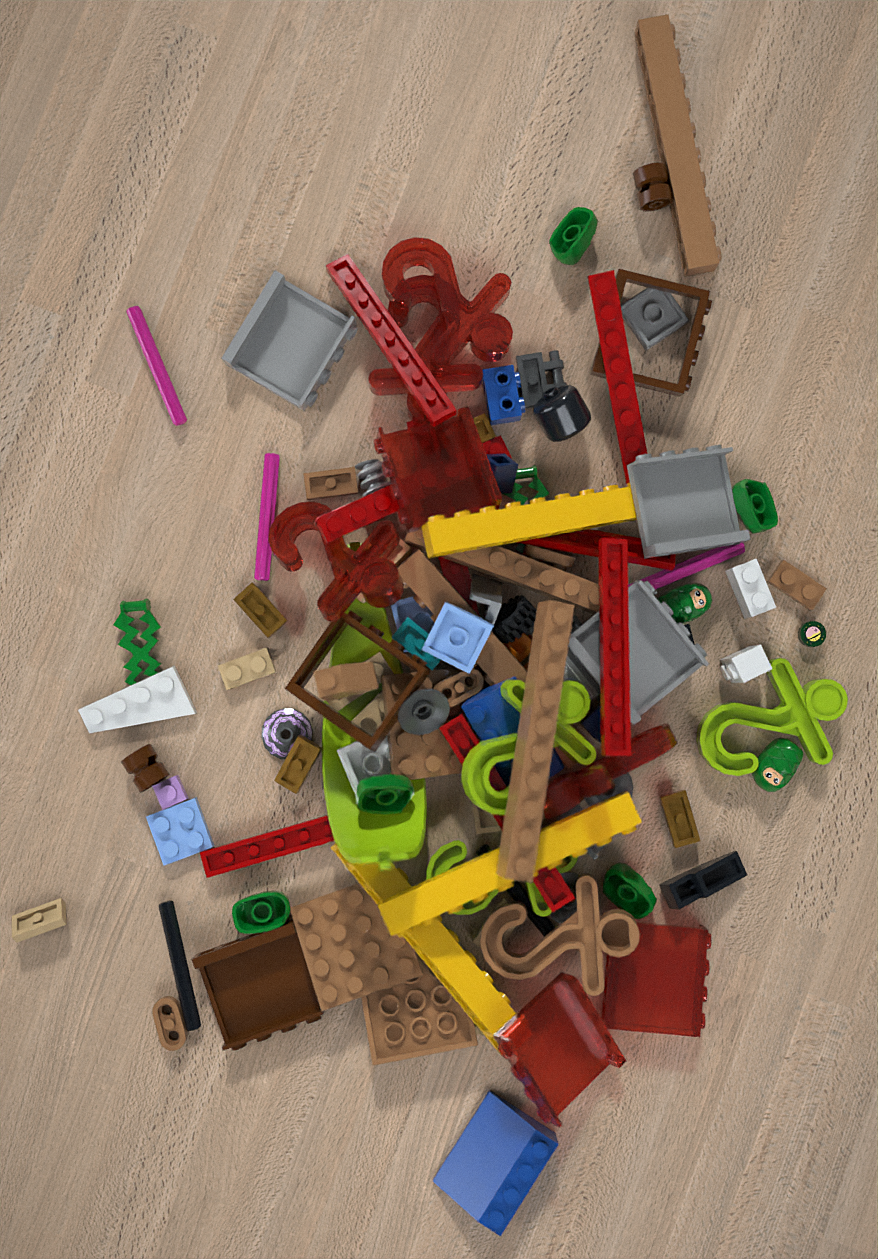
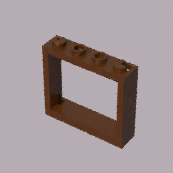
[590,269,712,397]
[285,610,431,752]

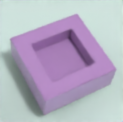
[152,775,188,810]

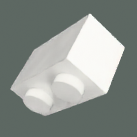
[725,558,776,619]
[720,645,772,683]

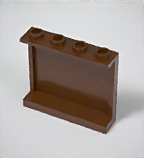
[191,919,325,1051]

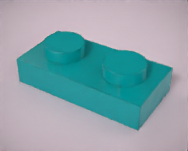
[391,617,441,671]

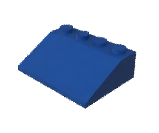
[433,1090,559,1237]

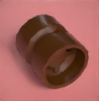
[633,162,673,212]
[121,744,170,793]

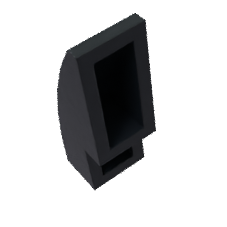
[659,851,747,909]

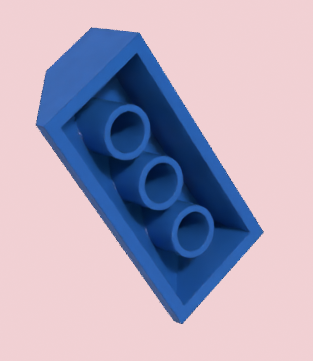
[461,676,565,786]

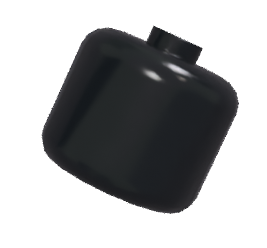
[533,385,591,442]

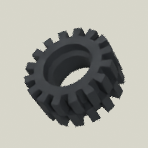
[492,595,537,644]

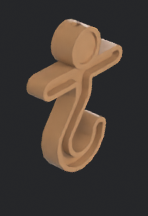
[480,873,640,996]

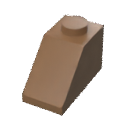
[313,662,379,702]

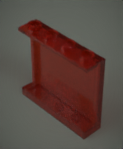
[374,406,502,533]
[601,922,712,1037]
[493,972,626,1127]

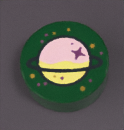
[798,621,826,647]

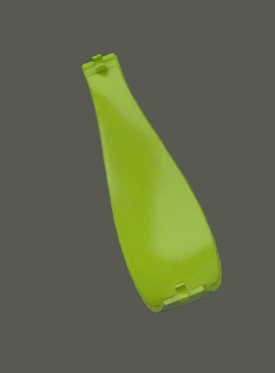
[322,542,427,870]

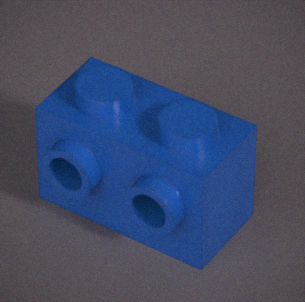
[482,365,525,426]

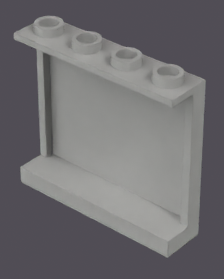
[221,270,358,411]
[627,445,751,559]
[568,580,709,725]

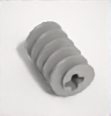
[355,459,393,497]

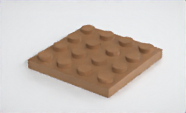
[381,666,486,780]
[290,883,423,1011]
[361,942,478,1066]

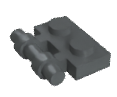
[516,350,567,409]

